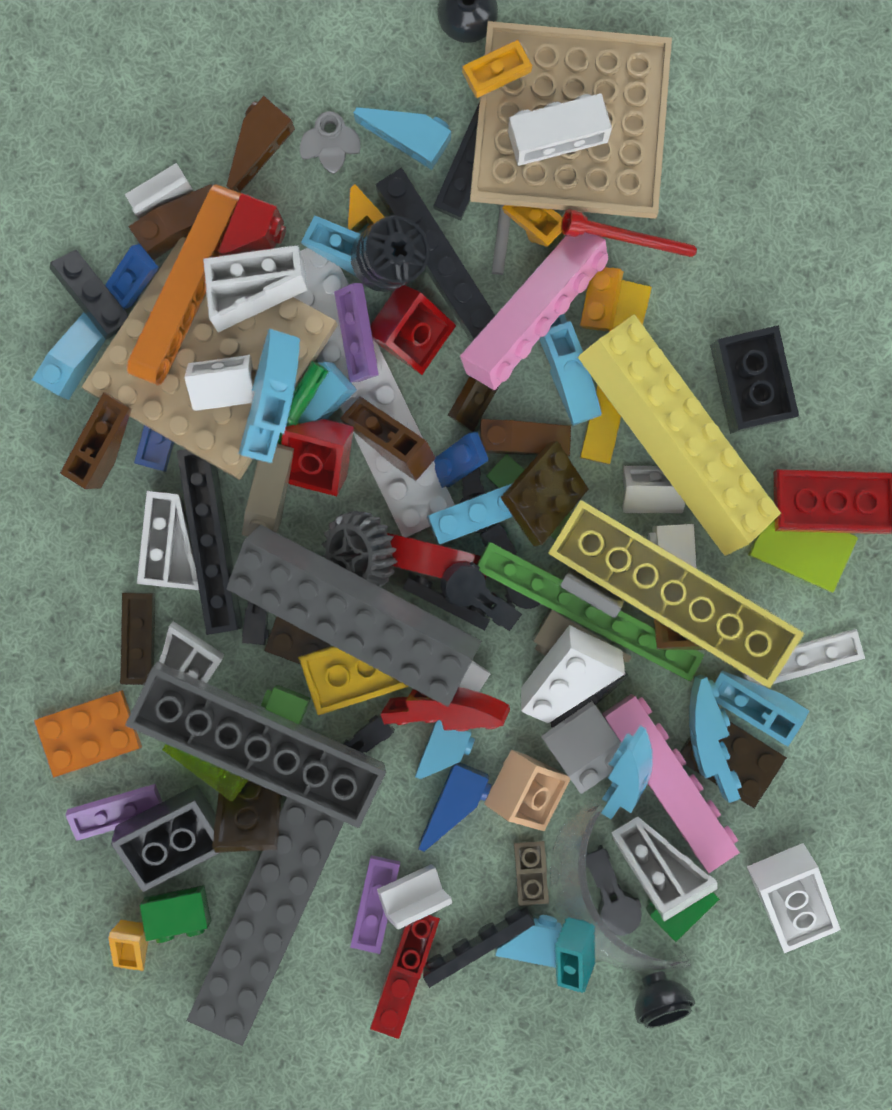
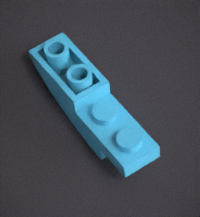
[539,314,602,426]
[238,329,300,463]
[689,674,741,803]
[601,725,653,819]

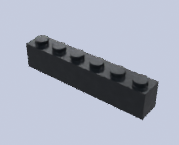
[375,167,496,343]
[177,449,243,635]

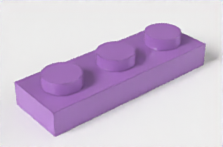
[334,283,379,382]
[65,784,163,841]
[350,855,400,954]

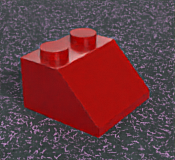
[218,193,286,256]
[370,285,457,375]
[281,419,354,497]

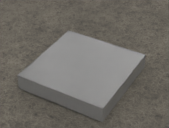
[561,568,624,618]

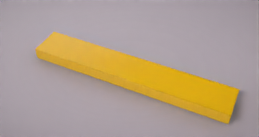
[580,280,652,465]

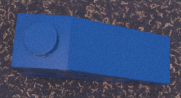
[418,762,492,852]

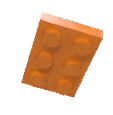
[34,690,142,778]

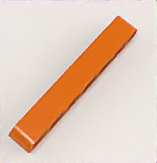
[127,184,241,386]

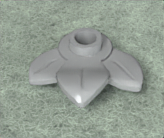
[300,111,360,174]

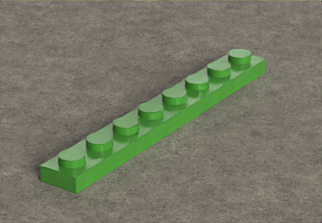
[477,542,705,682]

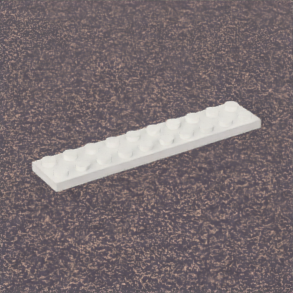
[294,248,455,537]

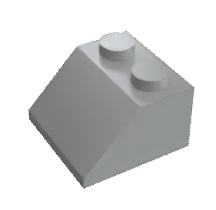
[541,701,621,794]

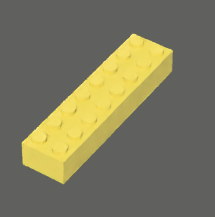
[578,314,781,556]
[548,500,804,689]

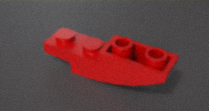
[381,687,510,732]
[370,915,440,1039]

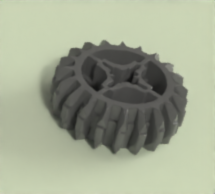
[321,511,397,587]

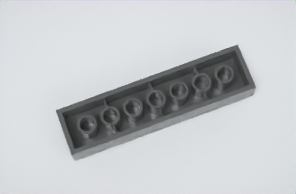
[226,524,482,707]
[125,661,386,828]
[186,797,344,1046]

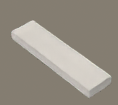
[741,629,865,687]

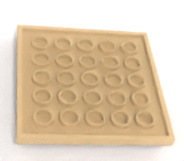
[470,21,672,219]
[82,237,338,480]

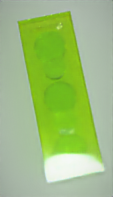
[162,744,248,802]

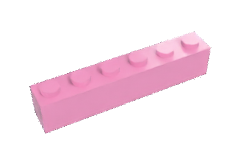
[460,233,608,390]
[602,694,740,873]

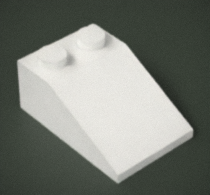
[747,843,841,953]

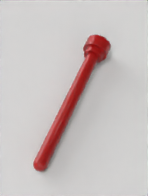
[561,209,697,257]

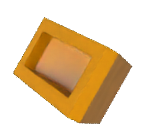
[108,920,148,971]

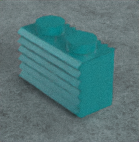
[555,917,596,993]

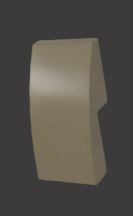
[514,841,549,906]

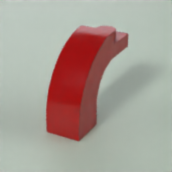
[387,533,487,580]

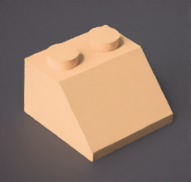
[484,749,571,831]

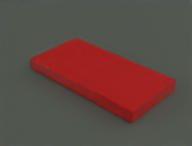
[773,469,892,534]

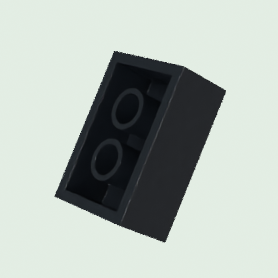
[710,325,799,434]
[111,785,219,892]

